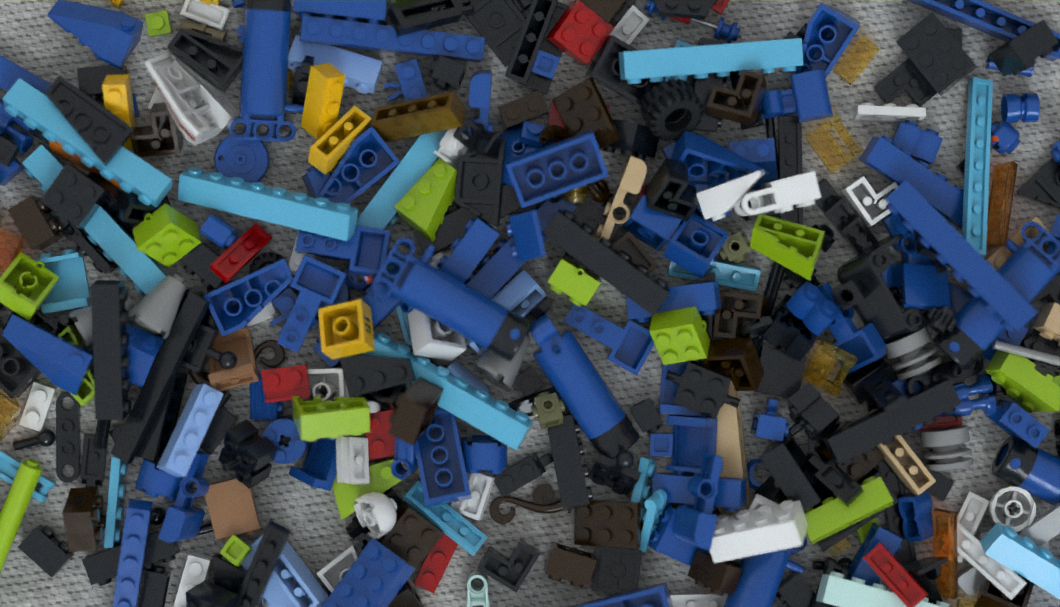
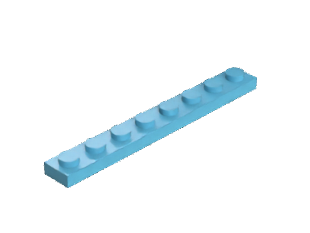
[962,77,993,256]

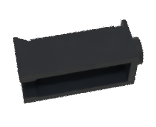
[139,565,171,607]

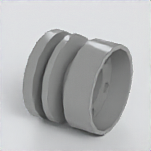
[886,326,942,380]
[920,425,973,472]

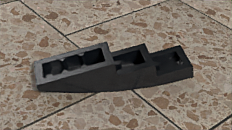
[814,178,878,254]

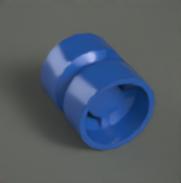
[1001,93,1040,123]

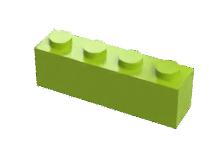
[804,476,894,545]

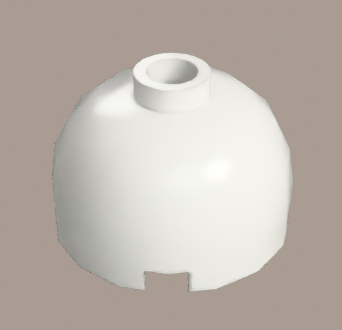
[989,486,1036,532]
[354,492,397,539]

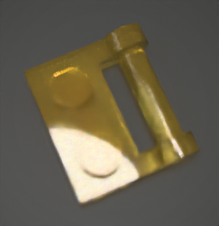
[805,114,864,174]
[802,340,858,396]

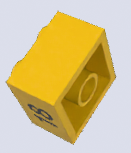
[318,299,375,360]

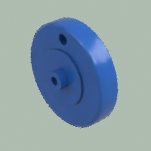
[214,133,270,183]

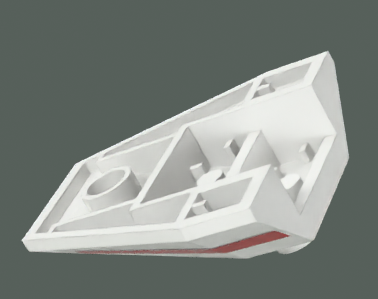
[145,52,240,146]

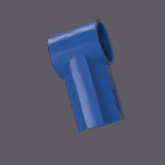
[881,213,917,253]
[391,437,418,479]

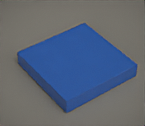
[901,263,951,310]

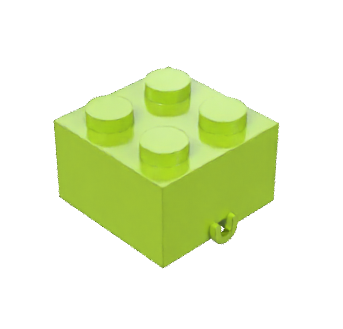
[132,203,202,268]
[0,252,60,321]
[547,256,601,307]
[649,306,710,365]

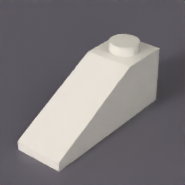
[696,169,765,221]

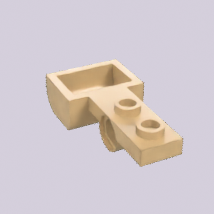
[595,156,647,240]

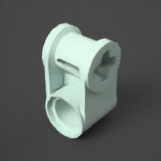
[467,571,490,607]

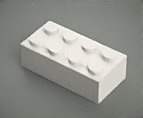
[710,500,808,563]

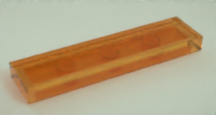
[986,161,1018,249]
[932,508,958,599]

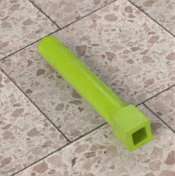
[0,458,43,573]

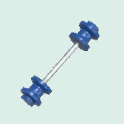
[644,0,740,44]

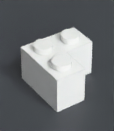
[841,176,898,227]

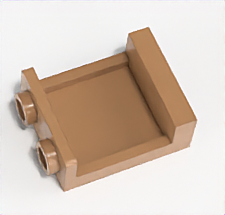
[208,325,259,391]
[205,478,263,542]

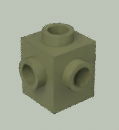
[718,230,750,264]
[531,392,565,430]

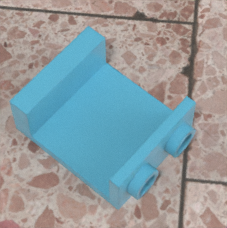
[35,249,92,314]

